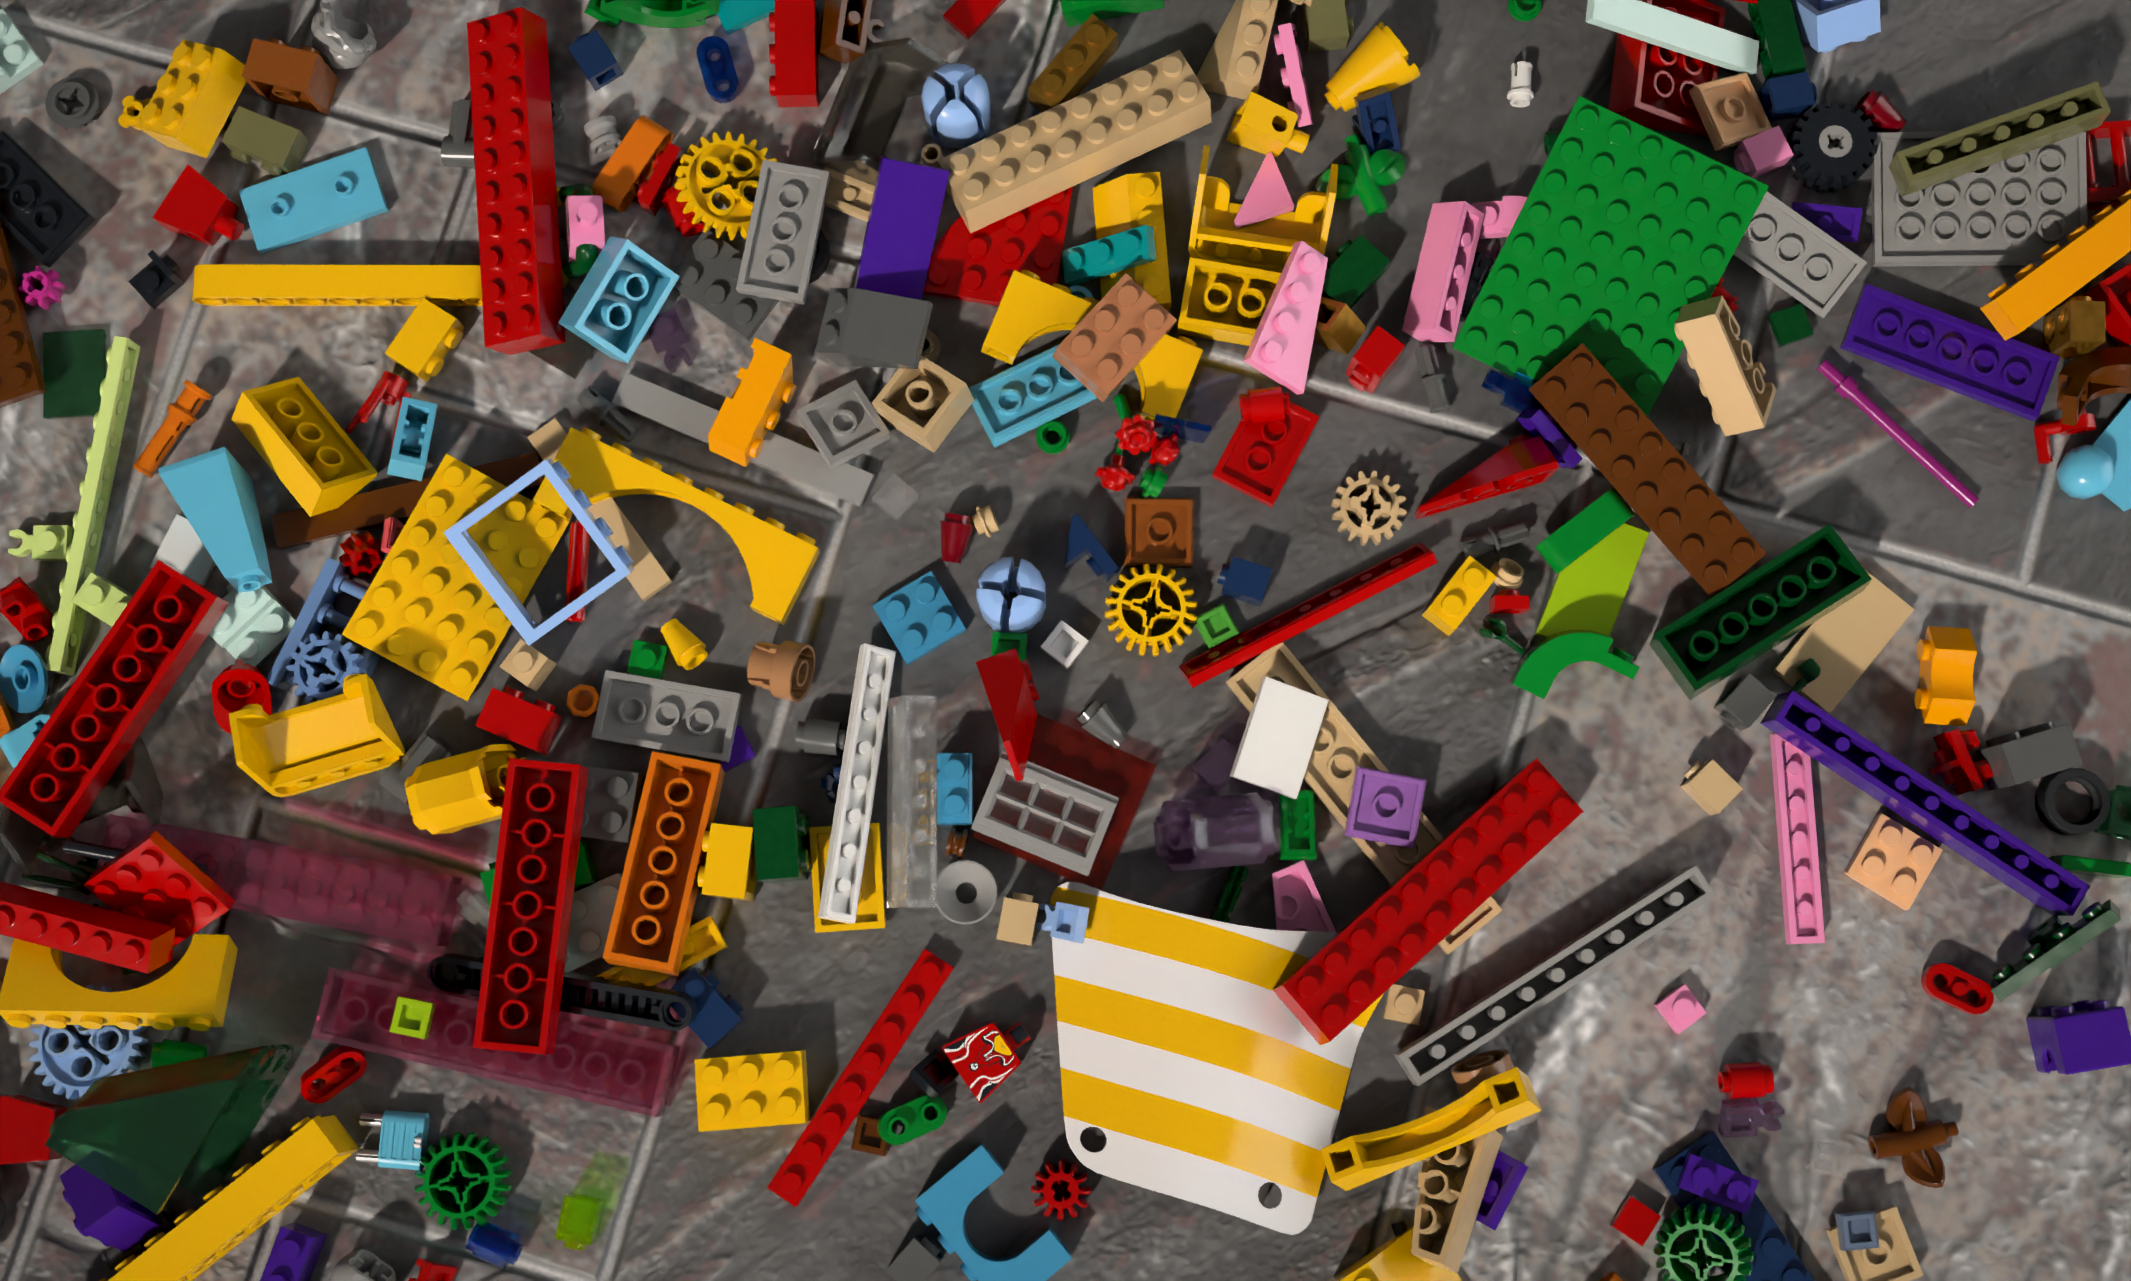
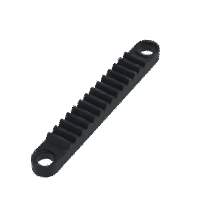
[427,953,698,1031]

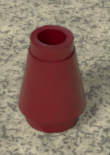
[1854,88,1907,132]
[940,513,974,564]

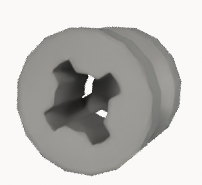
[584,116,623,155]

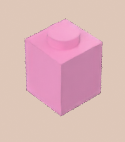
[1733,125,1794,179]

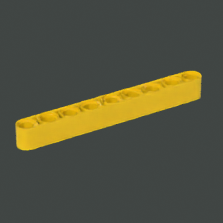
[192,264,482,306]

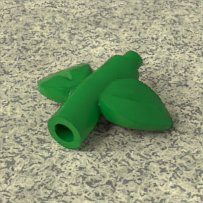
[1314,134,1406,217]

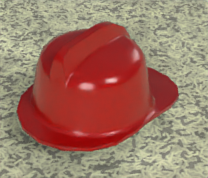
[211,658,272,734]

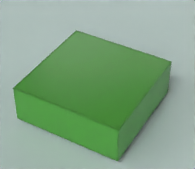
[1194,603,1240,650]

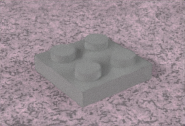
[796,379,890,470]

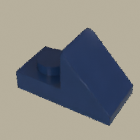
[1352,86,1402,155]
[1064,514,1119,582]

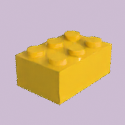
[137,39,247,158]
[1177,257,1281,346]
[694,1050,810,1132]

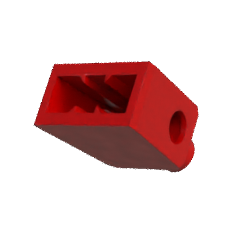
[152,164,244,246]
[0,1095,85,1165]

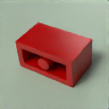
[1345,325,1405,394]
[475,686,563,755]

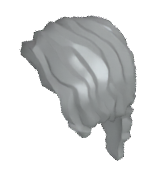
[311,0,377,69]

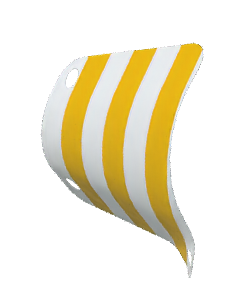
[1050,882,1384,1235]

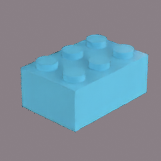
[558,236,680,363]

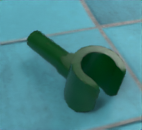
[1479,618,1526,655]
[1790,658,1821,694]

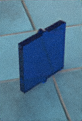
[1153,414,1212,444]

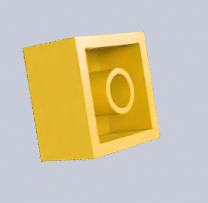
[698,823,757,901]

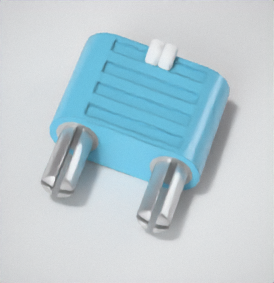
[356,1110,430,1170]

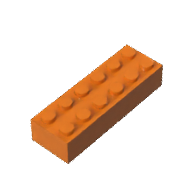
[602,751,725,977]

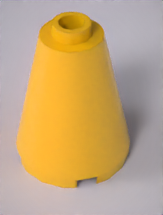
[1324,21,1420,112]

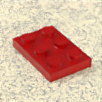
[1212,386,1320,508]

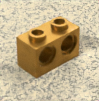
[2043,296,2105,360]

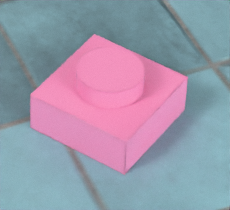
[1654,984,1707,1034]

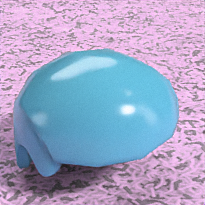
[2056,445,2115,500]

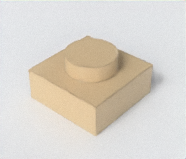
[1382,984,1425,1025]

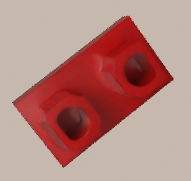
[0,576,54,643]
[1928,728,1993,795]

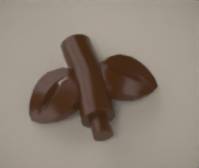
[1868,1087,1959,1188]

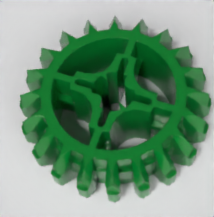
[414,1132,513,1230]
[1653,1203,1754,1281]

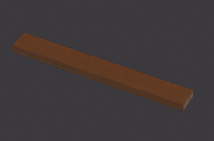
[270,452,545,550]

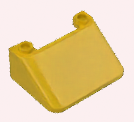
[229,674,406,797]

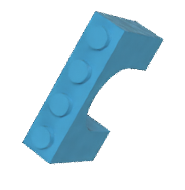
[915,1143,1072,1281]

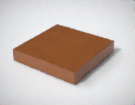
[1124,497,1194,568]

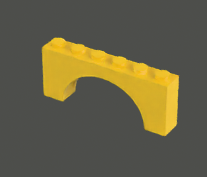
[981,270,1203,430]
[0,934,238,1031]

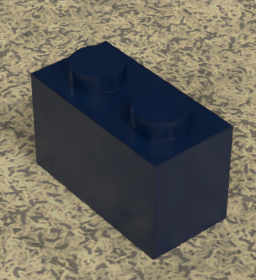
[670,967,745,1049]

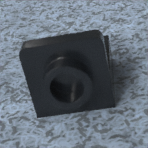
[128,250,186,309]

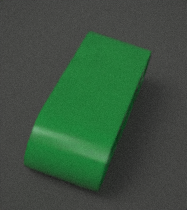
[1535,487,1635,574]

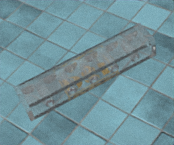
[887,695,937,909]

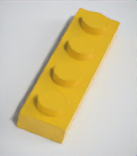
[596,916,728,986]

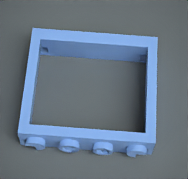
[443,457,634,646]

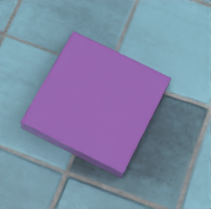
[1344,766,1426,849]

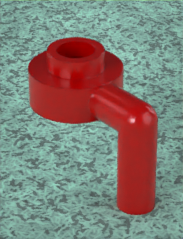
[2033,409,2096,464]

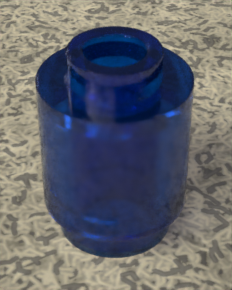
[466,1222,523,1269]

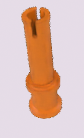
[132,379,213,478]

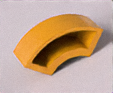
[1915,626,1978,726]

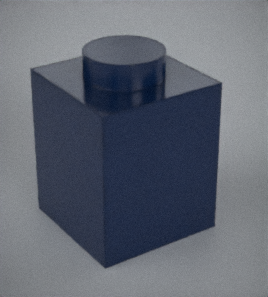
[568,30,623,91]
[1759,72,1817,122]
[1217,556,1272,607]

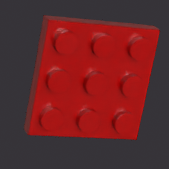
[83,830,235,947]

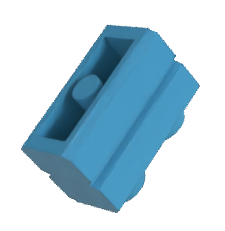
[937,753,974,826]

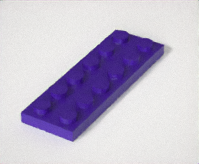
[1840,283,2060,421]

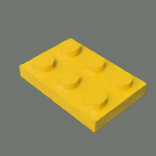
[809,823,886,933]

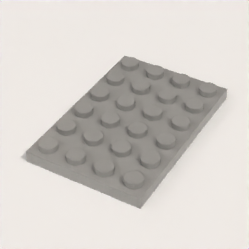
[1872,131,2088,267]

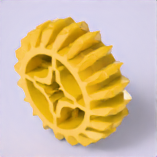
[1104,564,1197,657]

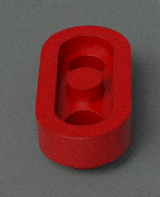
[1921,963,1994,1014]
[300,1044,367,1104]

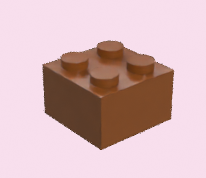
[242,38,339,116]

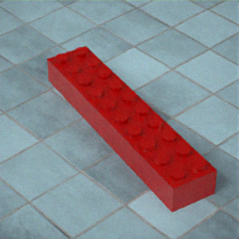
[467,7,566,355]
[1273,758,1584,1045]

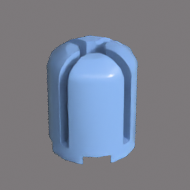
[921,63,991,150]
[976,557,1046,633]

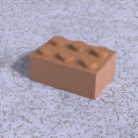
[1052,273,1177,402]

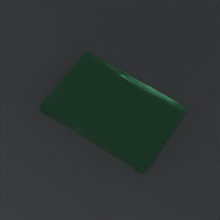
[43,329,106,419]

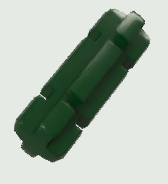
[1209,863,1249,923]

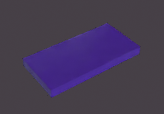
[854,156,950,300]

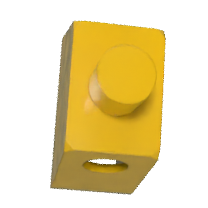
[1226,91,1310,158]

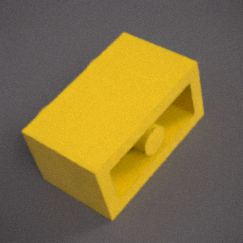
[385,298,465,382]
[1422,555,1497,636]

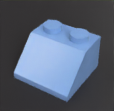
[1791,0,1881,53]

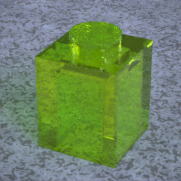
[555,1193,606,1250]

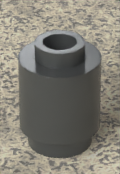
[795,718,847,756]

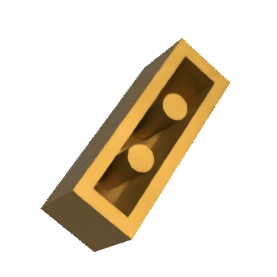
[1028,14,1118,112]

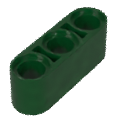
[1748,0,1806,81]

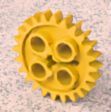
[674,131,777,240]

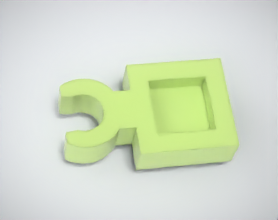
[8,525,73,561]

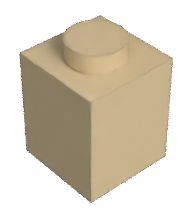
[499,639,557,692]
[1680,759,1743,816]
[996,892,1039,946]

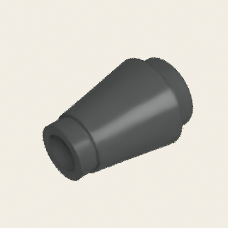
[1077,698,1128,749]

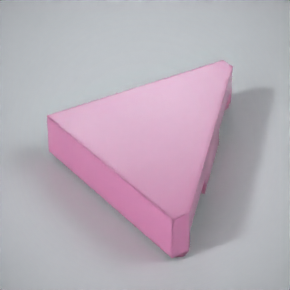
[1234,152,1294,230]

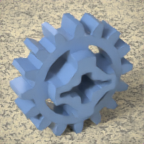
[286,631,366,704]

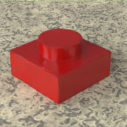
[1489,589,1530,615]

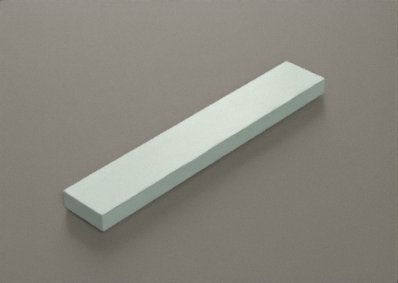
[1585,0,1759,76]

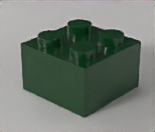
[752,806,812,883]

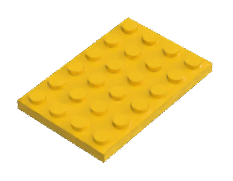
[342,453,569,702]

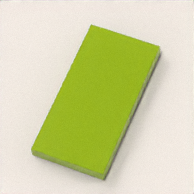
[1534,507,1649,638]

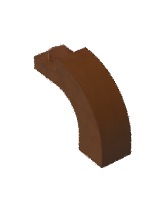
[2057,346,2131,426]

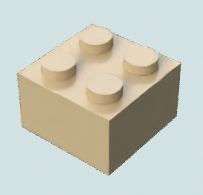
[872,355,974,453]

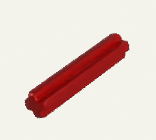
[565,521,590,622]

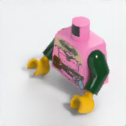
[556,184,605,288]

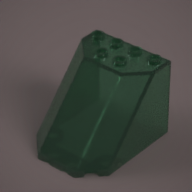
[45,1044,294,1214]

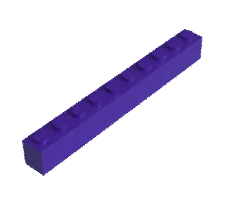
[1760,690,2090,916]

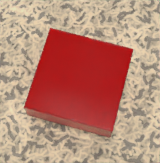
[1610,1195,1661,1247]

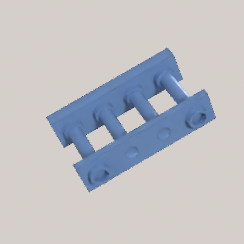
[267,558,381,692]

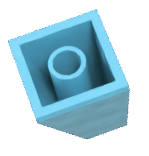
[158,447,272,593]

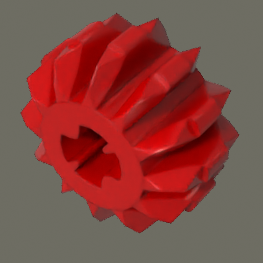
[1031,1158,1092,1221]

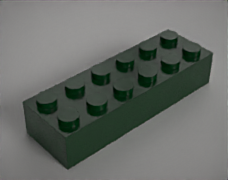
[1650,523,1872,700]

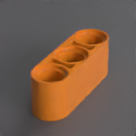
[592,115,673,213]

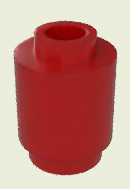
[662,186,705,238]
[1239,386,1290,424]
[1717,1062,1774,1100]

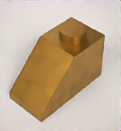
[1314,296,1366,355]

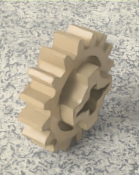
[1331,470,1407,546]

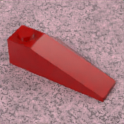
[1414,435,1559,520]

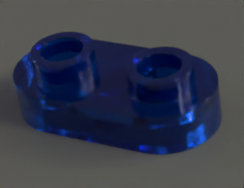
[696,36,740,103]

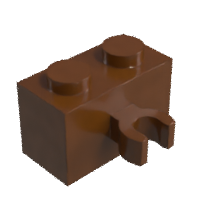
[817,0,885,64]

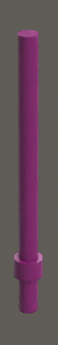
[1817,359,1979,508]

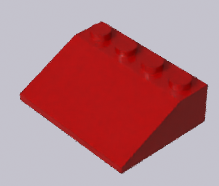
[1608,0,1725,137]

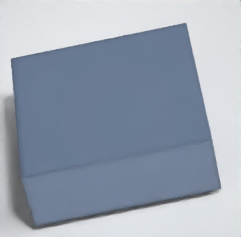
[1835,1210,1879,1251]

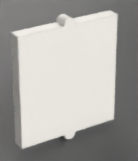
[149,514,216,586]

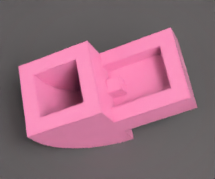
[1472,196,1527,239]

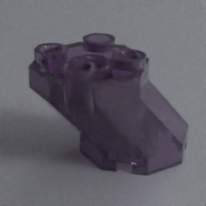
[1153,793,1277,872]

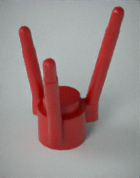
[346,371,412,456]

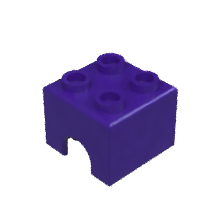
[2026,999,2131,1075]

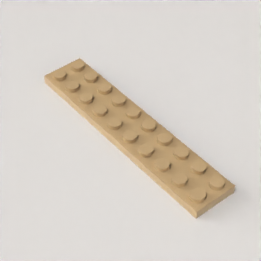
[1226,642,1502,955]

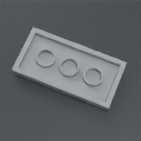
[736,160,831,304]
[1733,192,1867,318]
[591,670,743,763]

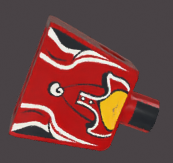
[941,1021,1031,1103]

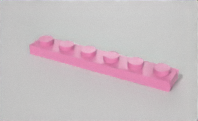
[1770,734,1825,944]

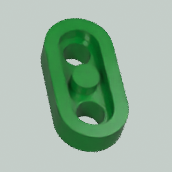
[877,1094,947,1145]

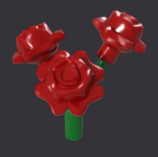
[1095,394,1180,492]

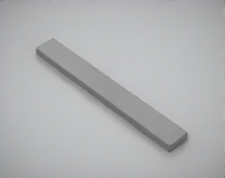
[612,372,875,507]

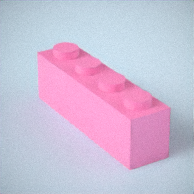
[1402,201,1485,343]

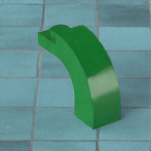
[600,0,720,28]
[1510,630,1639,699]

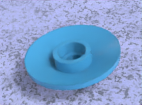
[0,644,48,713]

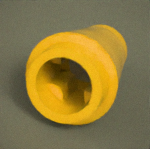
[660,618,708,670]

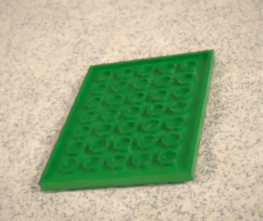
[1452,96,1769,416]

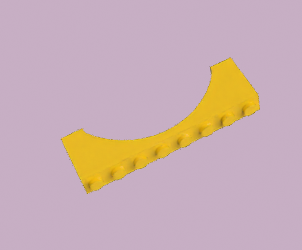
[533,427,820,626]

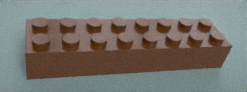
[1528,343,1767,598]

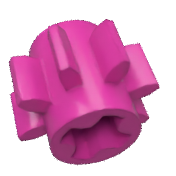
[18,266,67,310]

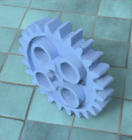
[29,984,149,1101]

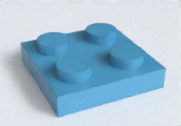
[872,571,967,665]

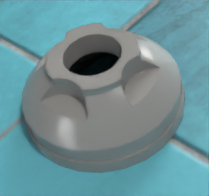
[933,860,997,925]

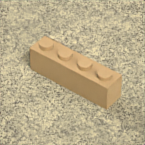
[1196,0,1279,99]
[1674,295,1777,436]
[1411,1106,1503,1273]

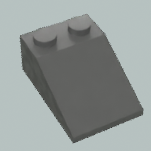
[815,288,933,369]

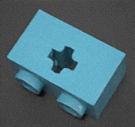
[387,397,438,481]

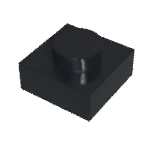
[909,1049,960,1100]

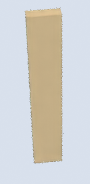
[527,418,672,602]

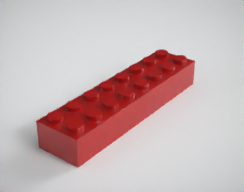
[0,560,230,838]
[473,758,589,1055]

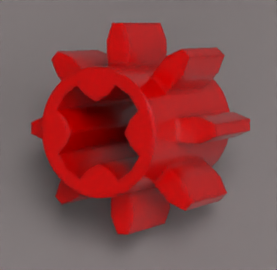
[339,531,383,575]

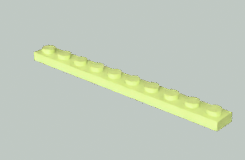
[45,336,140,676]

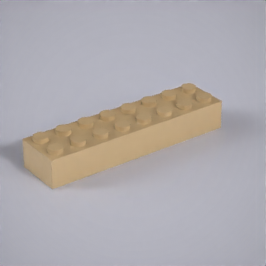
[937,50,1212,234]

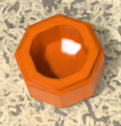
[566,684,600,719]

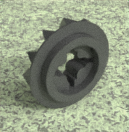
[45,77,101,130]

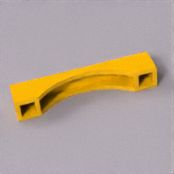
[1320,1067,1542,1191]

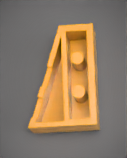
[708,338,796,467]

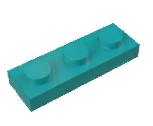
[1062,225,1157,286]

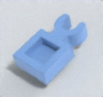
[1035,902,1090,943]

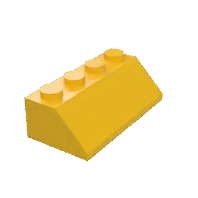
[1092,172,1171,313]
[231,377,378,517]

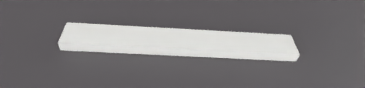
[818,643,896,924]

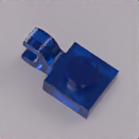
[1481,370,1540,414]

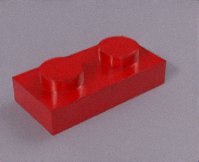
[637,142,684,216]

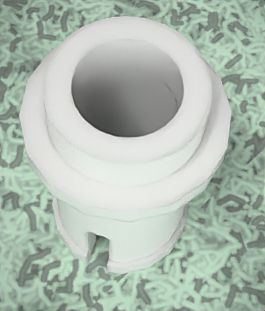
[1507,61,1534,107]

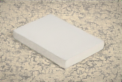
[1230,676,1329,799]

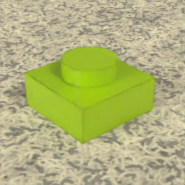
[389,996,436,1039]

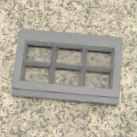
[971,751,1119,876]

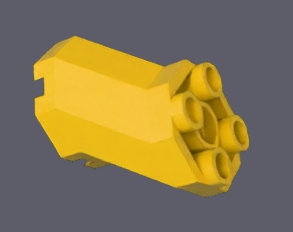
[405,744,526,834]

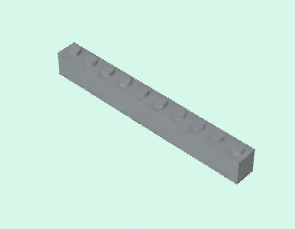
[1393,865,1716,1086]

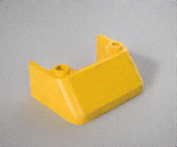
[1188,145,1338,273]

